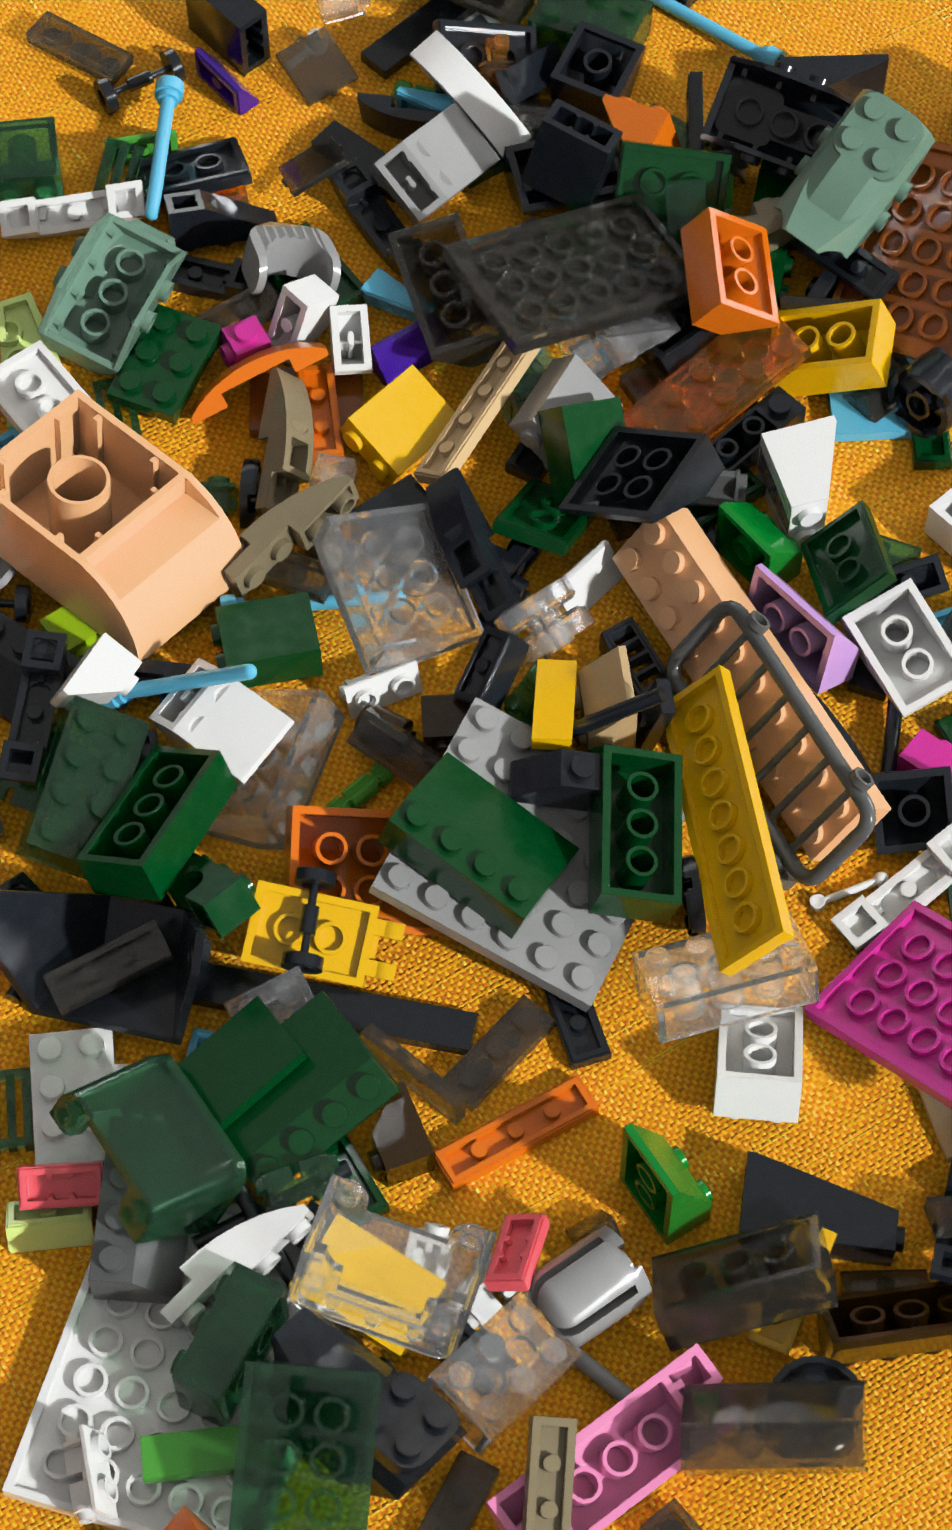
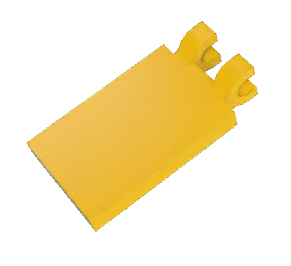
[240,880,406,987]

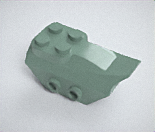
[774,89,935,259]
[38,212,187,375]

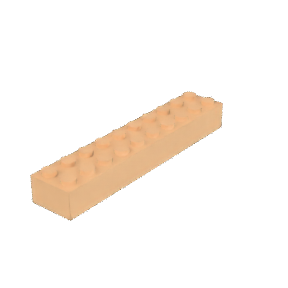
[612,508,891,861]

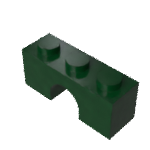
[162,852,261,938]

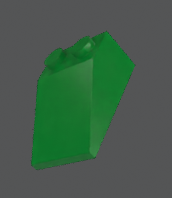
[620,1123,713,1245]

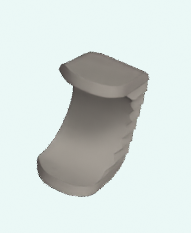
[241,221,341,295]

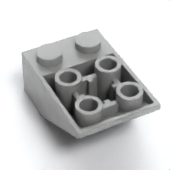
[371,102,501,227]

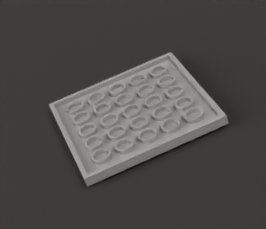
[368,697,685,1012]

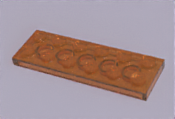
[623,317,812,439]

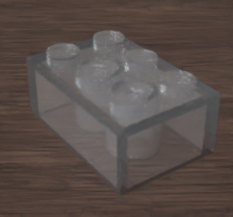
[424,1291,582,1456]

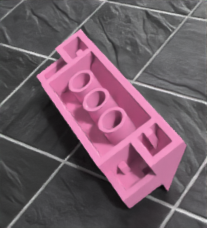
[486,1343,747,1530]

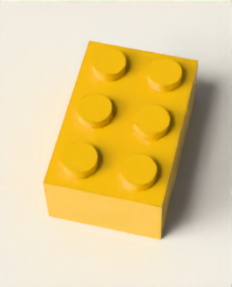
[765,298,896,397]

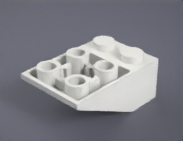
[149,658,295,784]

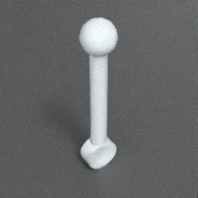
[809,871,889,912]

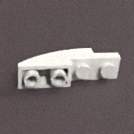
[159,1204,315,1329]

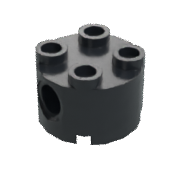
[888,346,952,439]

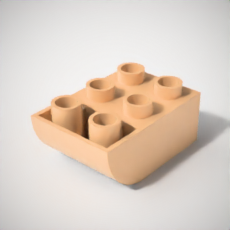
[0,389,243,661]

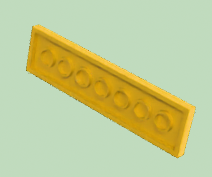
[665,665,794,977]

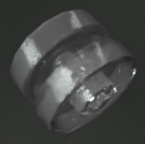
[493,575,595,669]

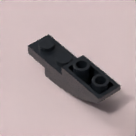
[425,468,523,623]

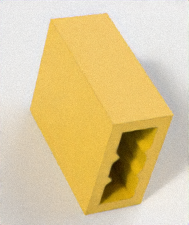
[339,364,455,487]

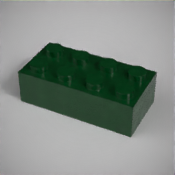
[588,744,682,924]
[76,745,238,901]

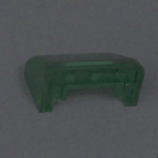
[49,1054,247,1244]

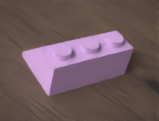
[748,563,861,694]

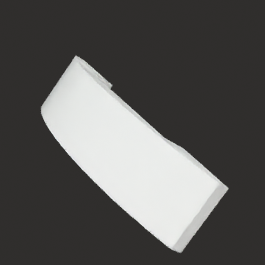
[410,30,532,159]
[0,180,146,239]
[830,823,952,952]

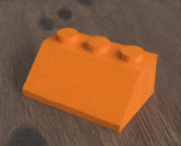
[680,207,779,335]

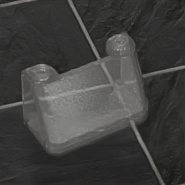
[289,1174,497,1359]

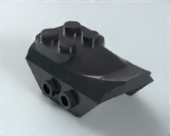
[700,55,854,180]
[265,1307,468,1500]

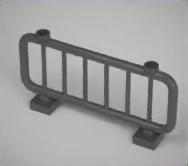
[664,600,876,890]

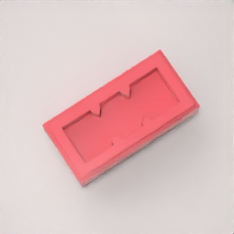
[17,1160,104,1210]
[484,1214,550,1292]

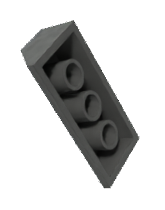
[88,1118,200,1304]

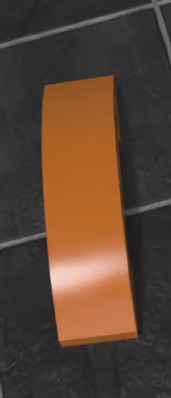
[189,342,329,424]

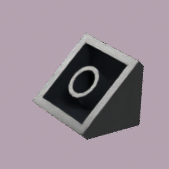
[870,765,952,855]

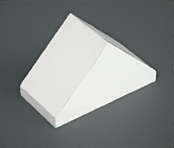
[329,304,372,375]

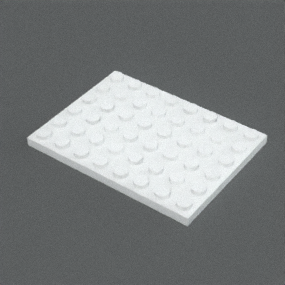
[2,1192,343,1530]

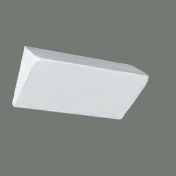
[552,539,623,623]

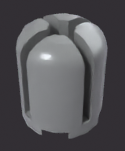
[526,1225,653,1348]

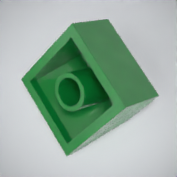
[716,502,803,584]

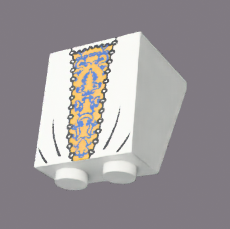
[756,415,837,548]

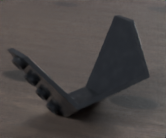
[0,890,211,1045]

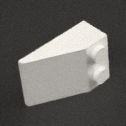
[842,578,952,718]
[713,1000,803,1123]

